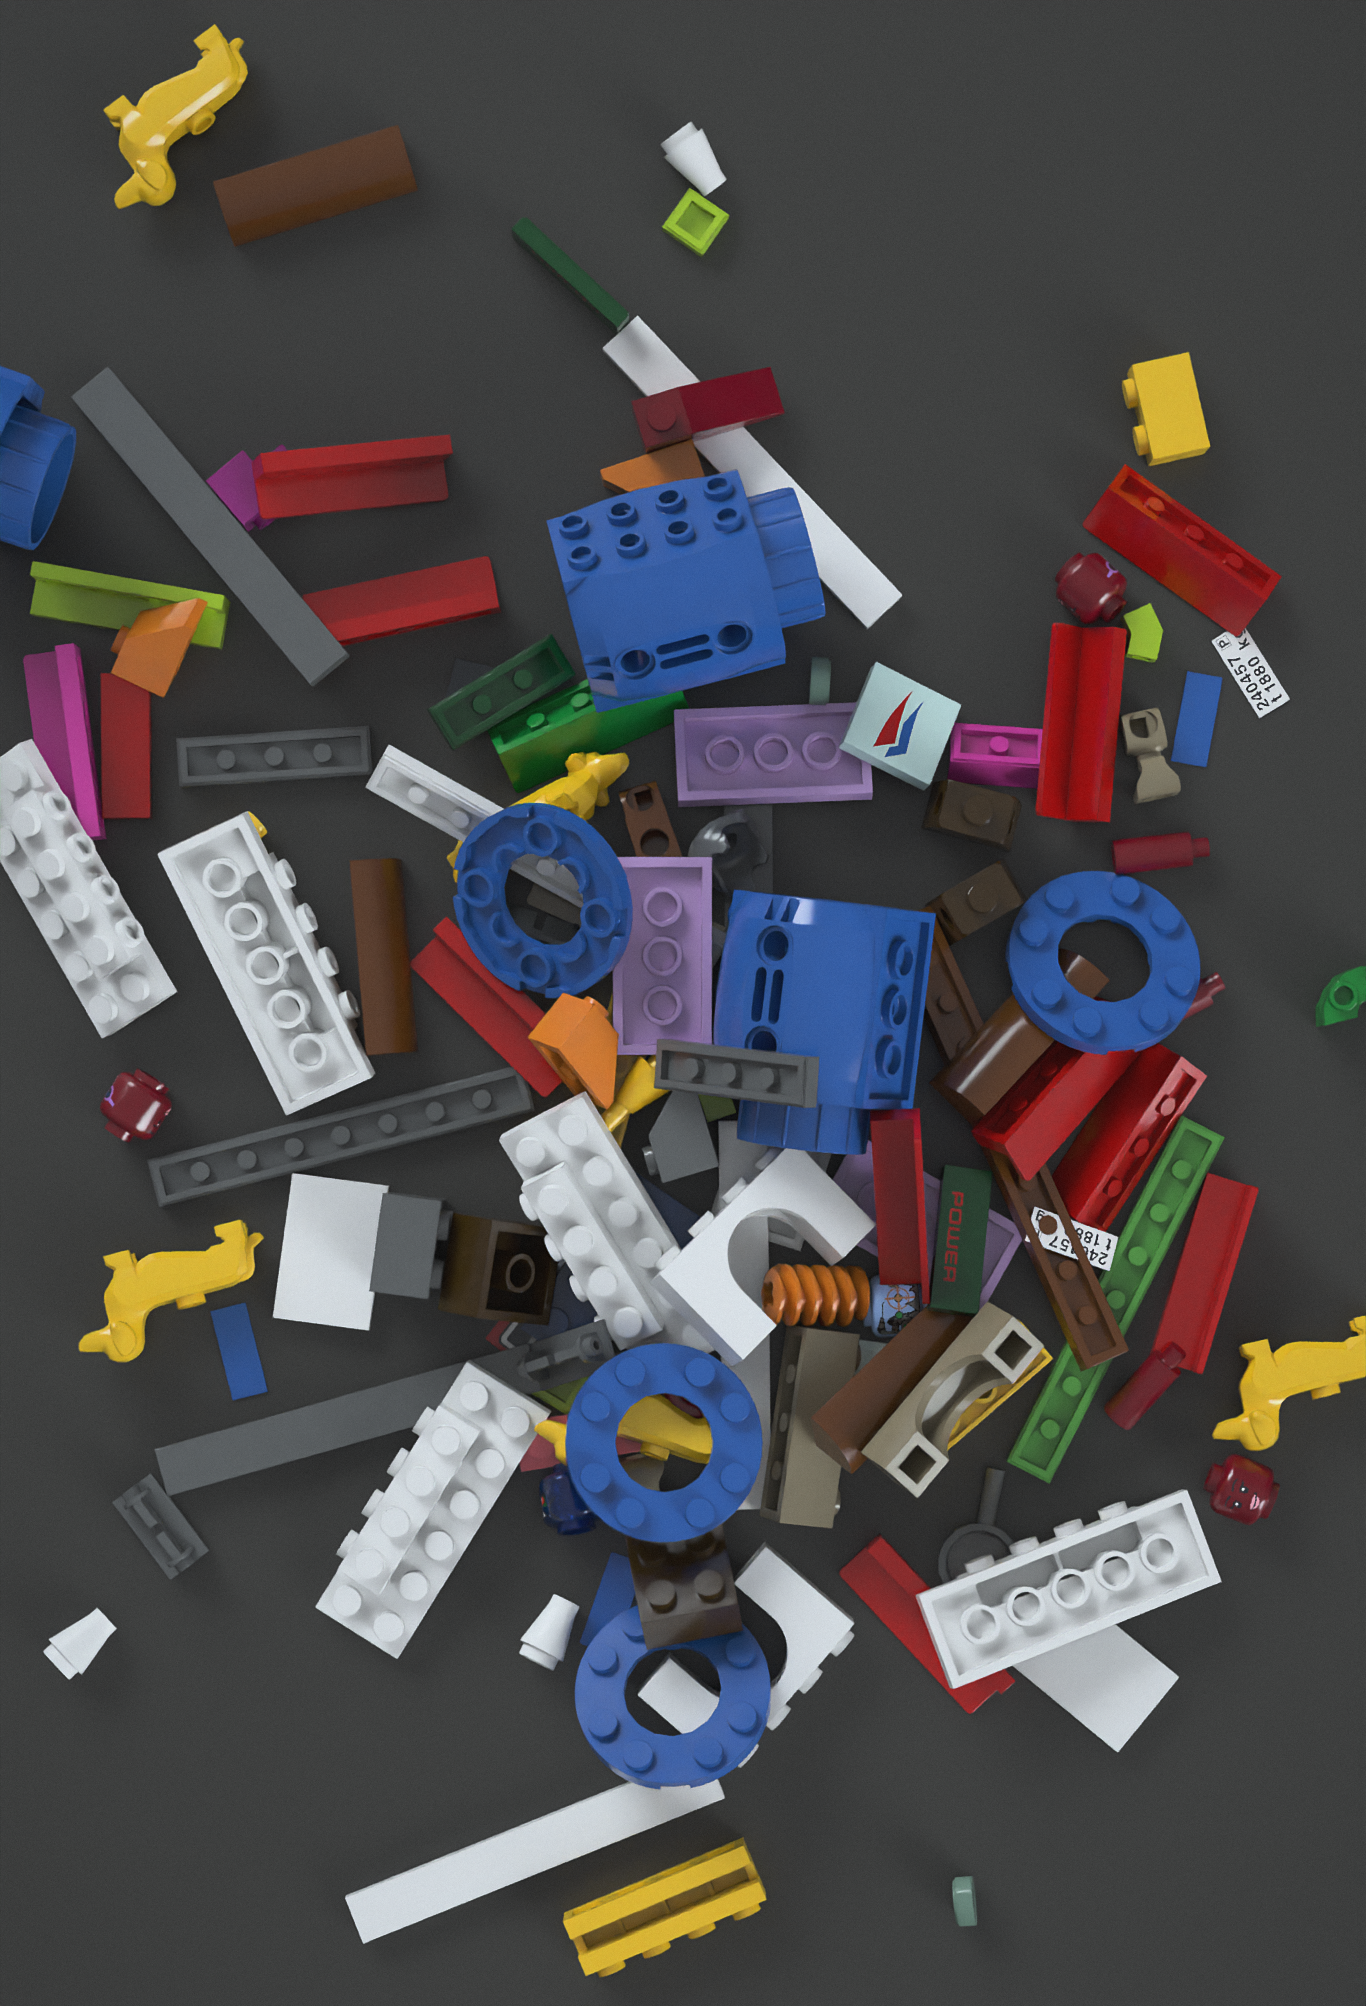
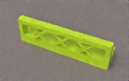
[30,561,231,650]

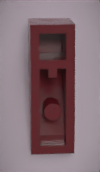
[631,367,785,454]

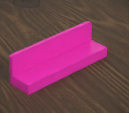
[23,643,107,841]

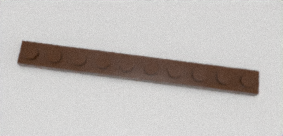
[917,906,1129,1371]

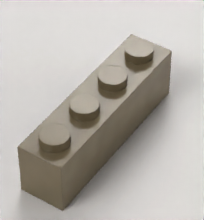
[759,1324,861,1528]

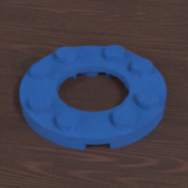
[453,803,633,998]
[1005,871,1200,1055]
[565,1343,763,1542]
[575,1605,771,1790]

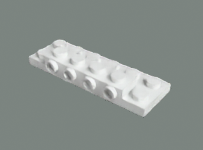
[0,739,177,1039]
[158,811,375,1115]
[499,1091,715,1354]
[315,1360,551,1659]
[915,1489,1222,1689]

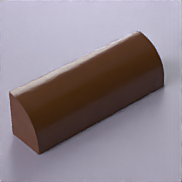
[213,125,418,247]
[350,858,418,1056]
[929,948,1110,1124]
[811,1305,974,1474]

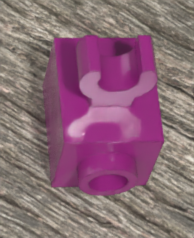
[206,444,287,532]

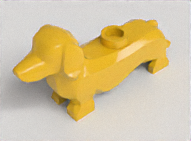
[103,24,248,209]
[447,752,629,883]
[78,1220,264,1362]
[1212,1315,1366,1451]
[534,1394,712,1466]

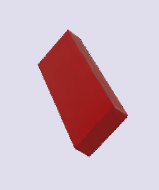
[101,673,152,819]

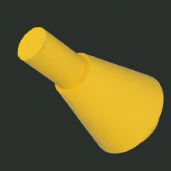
[601,1055,671,1133]

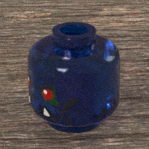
[538,1463,600,1536]

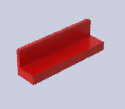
[251,434,453,520]
[1082,464,1282,636]
[302,556,501,646]
[1035,623,1127,823]
[410,916,563,1098]
[971,996,1143,1181]
[1052,1043,1207,1232]
[870,1108,930,1304]
[1150,1173,1259,1375]
[839,1533,1015,1714]

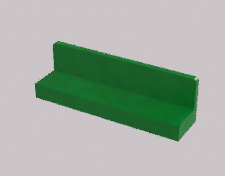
[487,679,690,793]

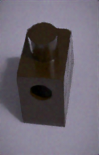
[921,779,1022,852]
[924,859,1028,946]

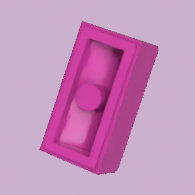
[947,723,1043,789]

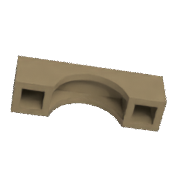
[861,1301,1044,1498]

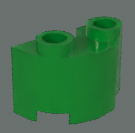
[1315,966,1366,1027]

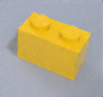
[1122,352,1210,467]

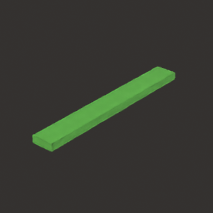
[1005,1115,1225,1484]

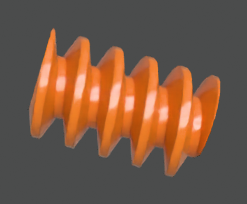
[761,1264,870,1327]

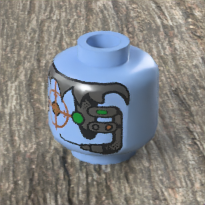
[863,1275,928,1338]

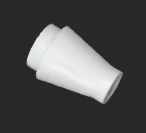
[660,122,727,197]
[519,1594,579,1671]
[43,1608,117,1680]

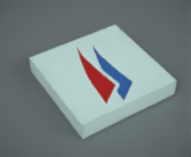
[838,662,961,791]

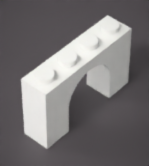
[649,1146,876,1367]
[638,1542,855,1768]

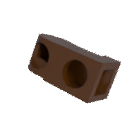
[618,780,682,857]

